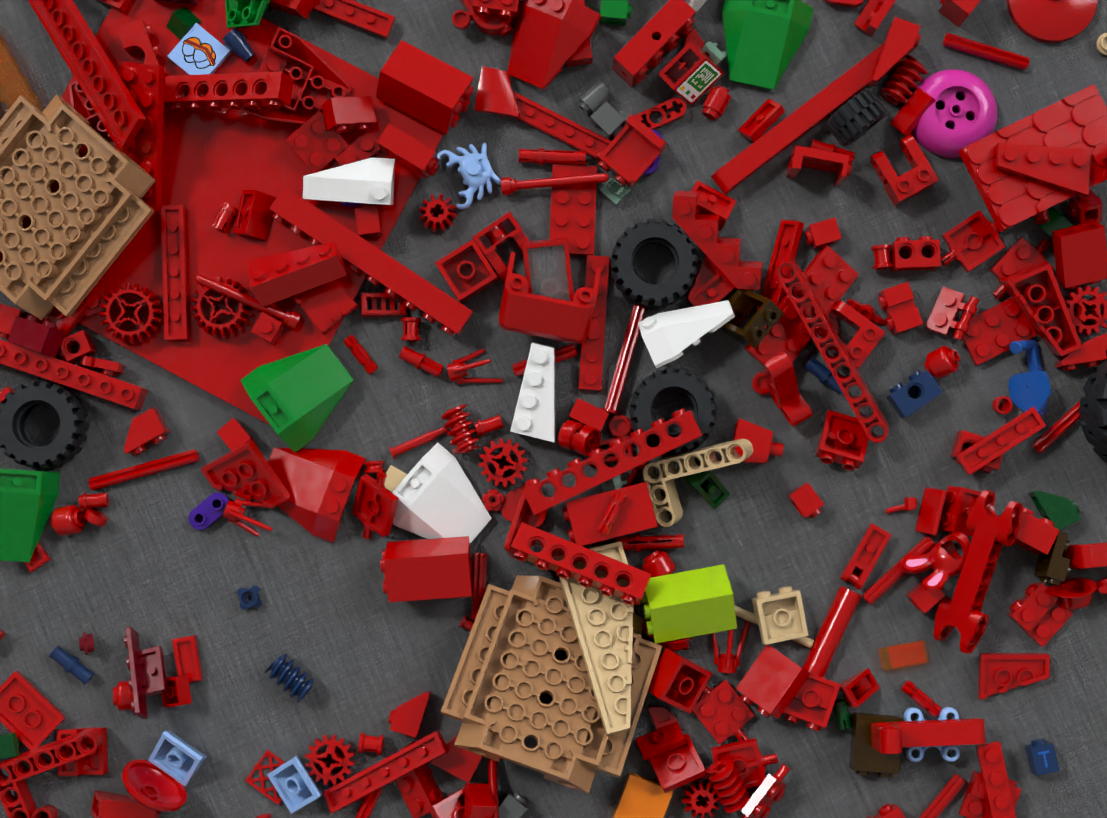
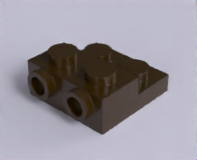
[1034,532,1071,586]

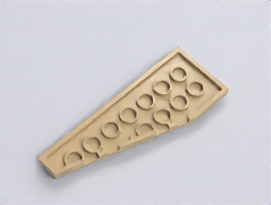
[554,541,634,736]

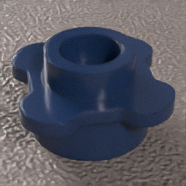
[237,585,262,610]

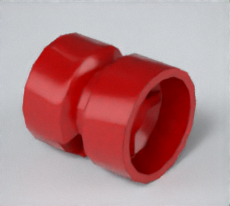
[558,420,601,457]

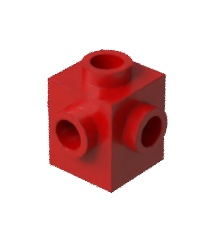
[1067,189,1103,225]

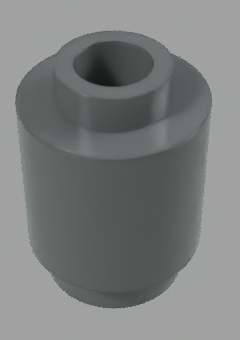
[579,82,612,115]

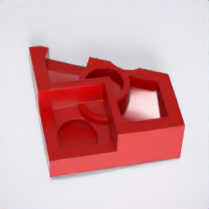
[474,66,520,118]

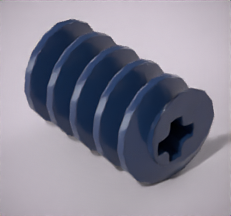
[264,653,315,703]

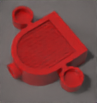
[452,0,516,37]

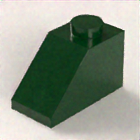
[683,458,730,510]
[1028,490,1081,531]

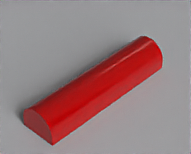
[802,586,861,678]

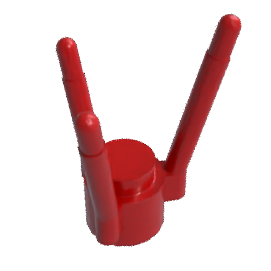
[447,348,504,385]
[222,498,276,537]
[711,621,750,673]

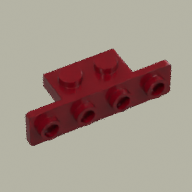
[124,627,168,720]

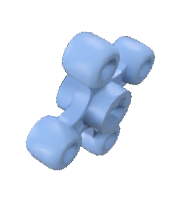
[904,707,960,762]

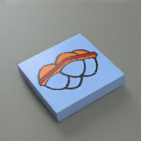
[167,23,231,75]

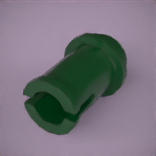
[832,699,853,730]

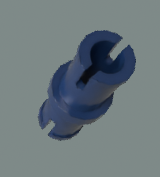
[804,356,842,395]
[49,645,95,685]

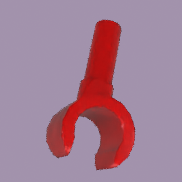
[626,462,647,486]
[885,497,917,514]

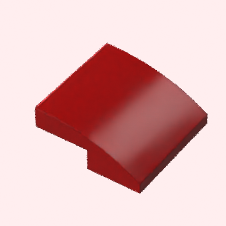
[57,727,108,776]

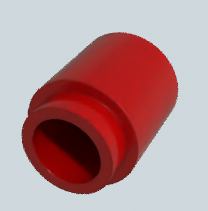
[702,86,731,121]

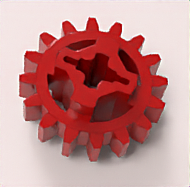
[1064,286,1107,335]
[478,438,528,487]
[305,734,355,785]

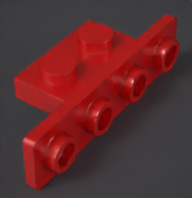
[395,741,444,818]

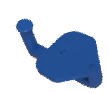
[1008,340,1051,417]

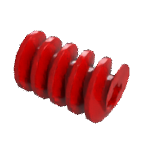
[880,55,928,105]
[441,404,481,454]
[706,759,750,813]

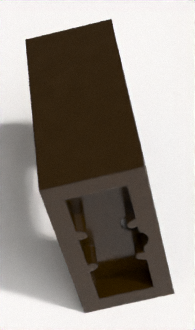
[720,289,784,348]

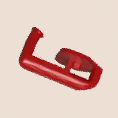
[501,479,549,557]

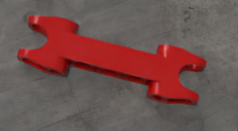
[934,490,1022,654]

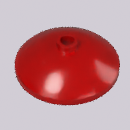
[122,760,187,812]

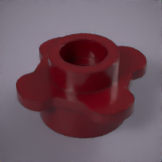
[79,632,95,655]

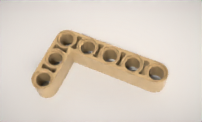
[643,439,753,527]

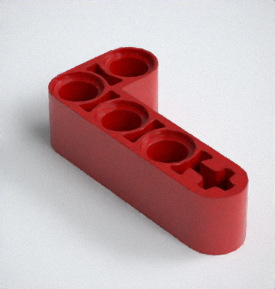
[763,351,813,427]
[1063,542,1107,568]

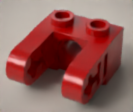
[870,135,939,207]
[471,211,529,283]
[816,300,886,369]

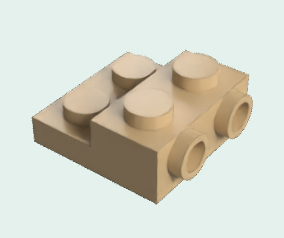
[752,586,809,645]

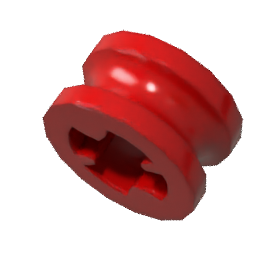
[364,461,385,473]

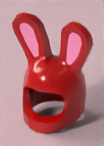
[900,531,970,592]

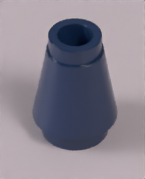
[222,28,255,63]

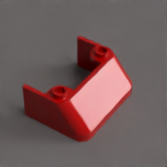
[498,252,601,344]

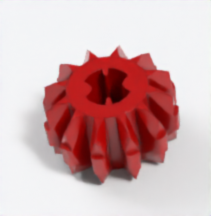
[419,194,457,232]
[682,779,721,818]

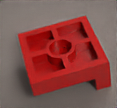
[293,279,358,335]

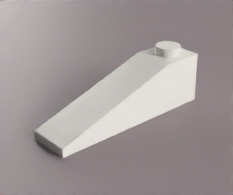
[303,157,395,205]
[638,300,735,368]

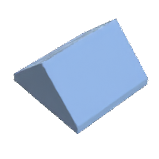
[148,731,207,786]
[267,755,322,814]

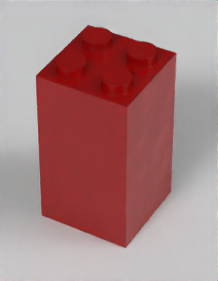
[376,40,474,135]
[562,482,658,546]
[380,536,473,602]

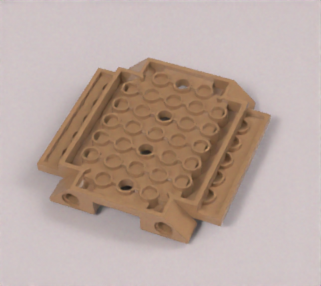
[0,94,156,320]
[440,575,662,794]

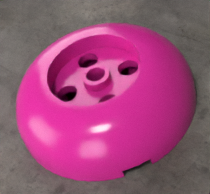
[911,69,998,158]

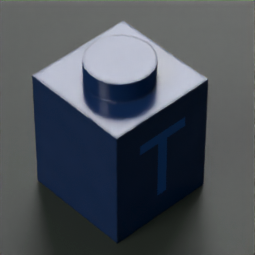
[1024,738,1060,776]

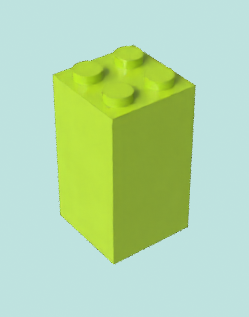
[642,564,737,644]

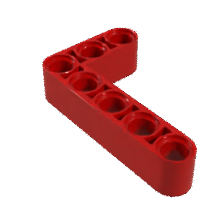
[871,718,986,754]
[0,728,104,818]

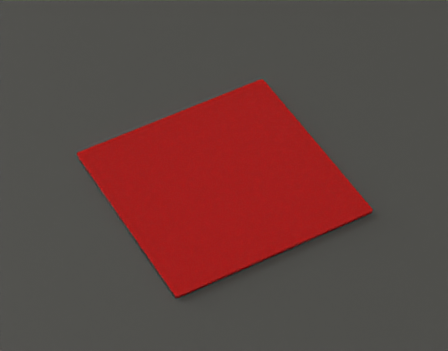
[0,0,444,425]

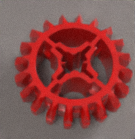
[191,276,252,338]
[98,282,162,344]

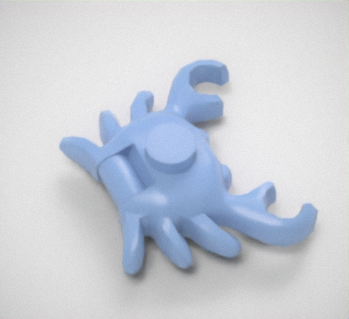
[437,143,501,210]

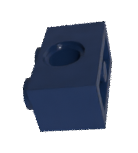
[886,370,943,419]

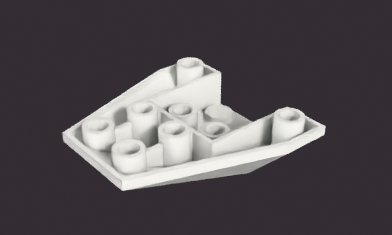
[392,443,492,543]

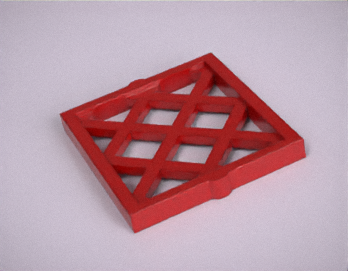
[245,750,285,805]

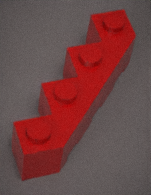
[672,191,763,290]

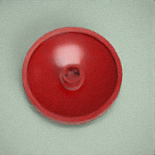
[1007,0,1098,43]

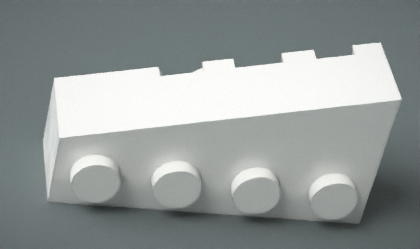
[510,342,555,442]

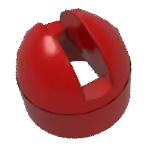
[992,396,1012,414]

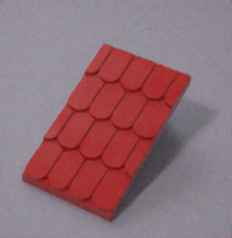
[958,84,1107,232]

